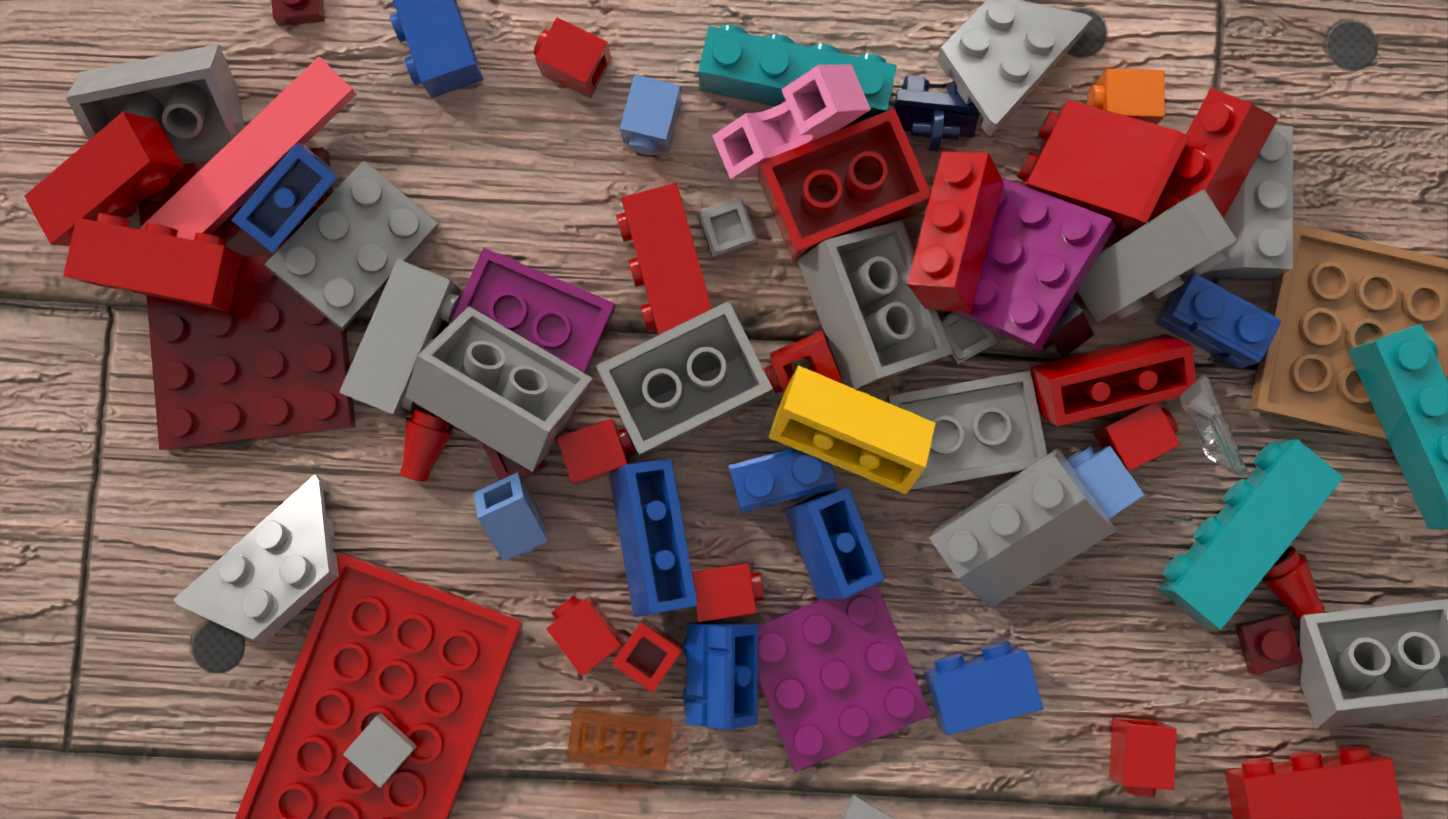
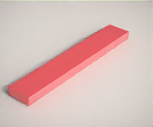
[138,57,357,240]

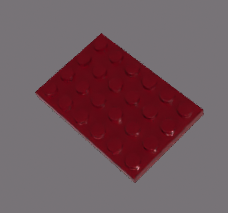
[139,147,356,451]

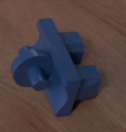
[893,75,981,152]

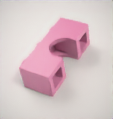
[712,65,871,179]

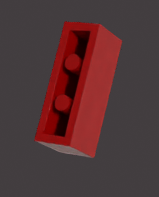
[1147,88,1278,223]
[24,112,184,246]
[907,152,1004,313]
[616,182,712,335]
[63,213,242,312]
[1029,334,1198,427]
[1225,745,1403,819]

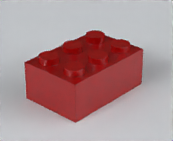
[758,108,931,263]

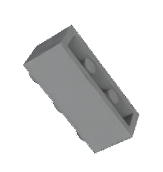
[1077,189,1237,323]
[339,259,461,419]

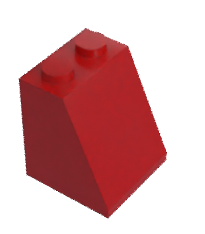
[1016,99,1189,244]

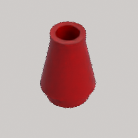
[400,407,453,482]
[1262,546,1325,622]

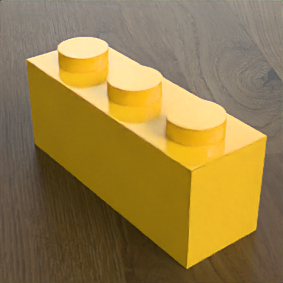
[768,366,936,495]

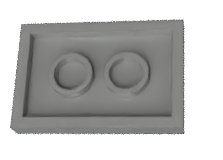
[265,160,438,331]
[886,370,1047,490]

